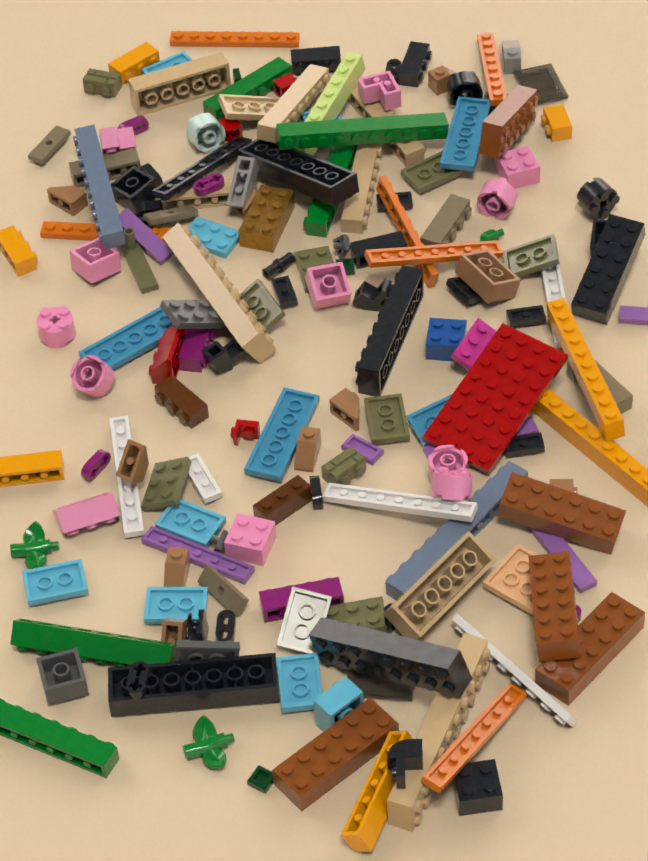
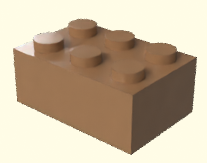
[455,249,521,303]

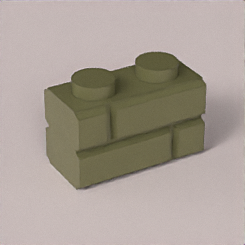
[83,68,122,97]
[321,446,366,485]

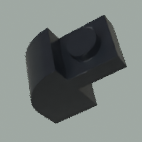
[352,278,392,312]
[202,339,246,373]
[387,739,423,789]

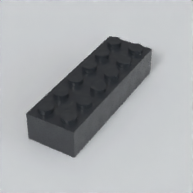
[571,214,645,325]

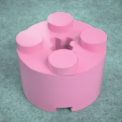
[477,177,518,219]
[36,306,76,348]
[70,355,115,397]
[428,445,468,483]
[431,467,473,501]

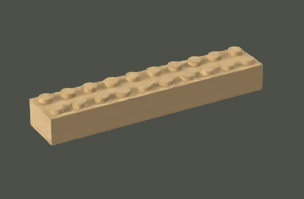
[162,223,277,363]
[387,633,490,832]

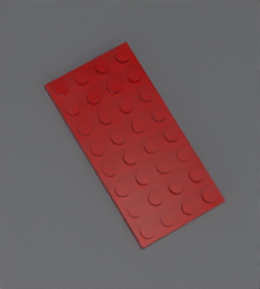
[422,323,568,475]

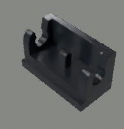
[185,609,209,641]

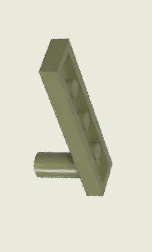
[120,228,159,294]

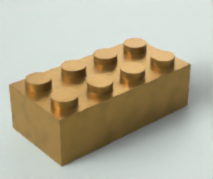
[238,185,295,253]

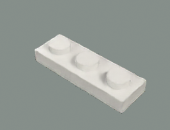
[188,453,222,504]

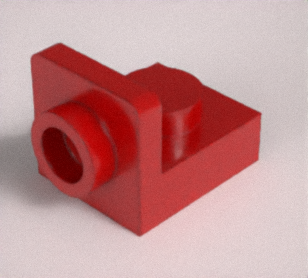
[230,419,260,446]

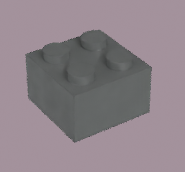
[36,648,89,705]

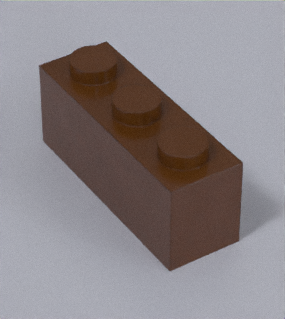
[154,375,209,429]
[253,475,312,526]

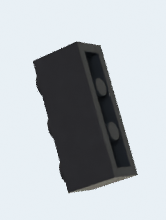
[398,41,432,88]
[290,46,341,75]
[350,231,408,269]

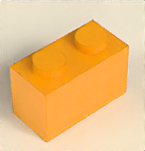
[541,104,572,142]

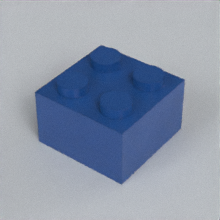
[426,318,467,362]

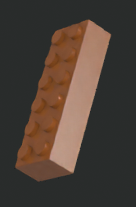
[479,85,538,158]
[497,472,626,555]
[528,551,582,662]
[535,592,645,706]
[272,698,399,812]

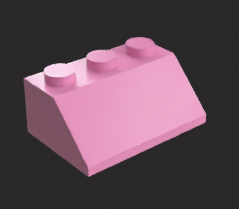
[52,492,120,536]

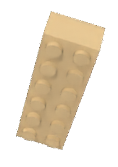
[128,52,231,116]
[383,531,497,640]

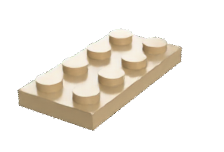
[218,94,281,121]

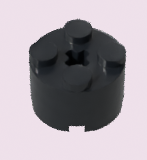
[447,71,483,106]
[577,177,620,219]

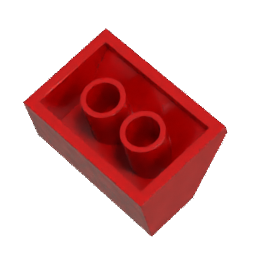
[149,325,185,384]

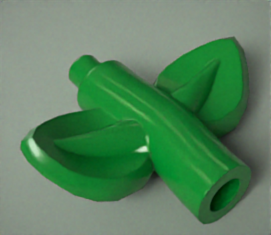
[10,521,59,569]
[182,715,235,769]

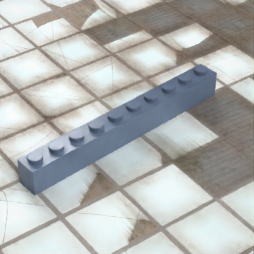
[73,124,126,249]
[385,461,528,600]

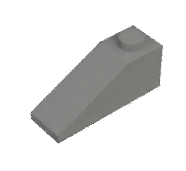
[502,40,521,75]
[226,156,260,208]

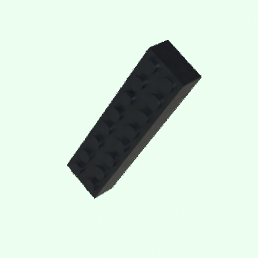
[237,139,359,207]
[355,265,424,397]
[309,617,473,697]
[108,653,280,717]

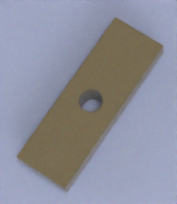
[28,125,71,165]
[143,205,198,227]
[198,565,249,616]

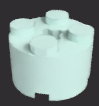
[186,113,226,153]

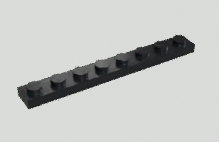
[152,136,252,201]

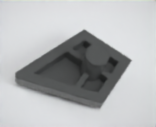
[333,234,350,259]
[210,529,228,553]

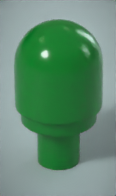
[480,228,504,241]

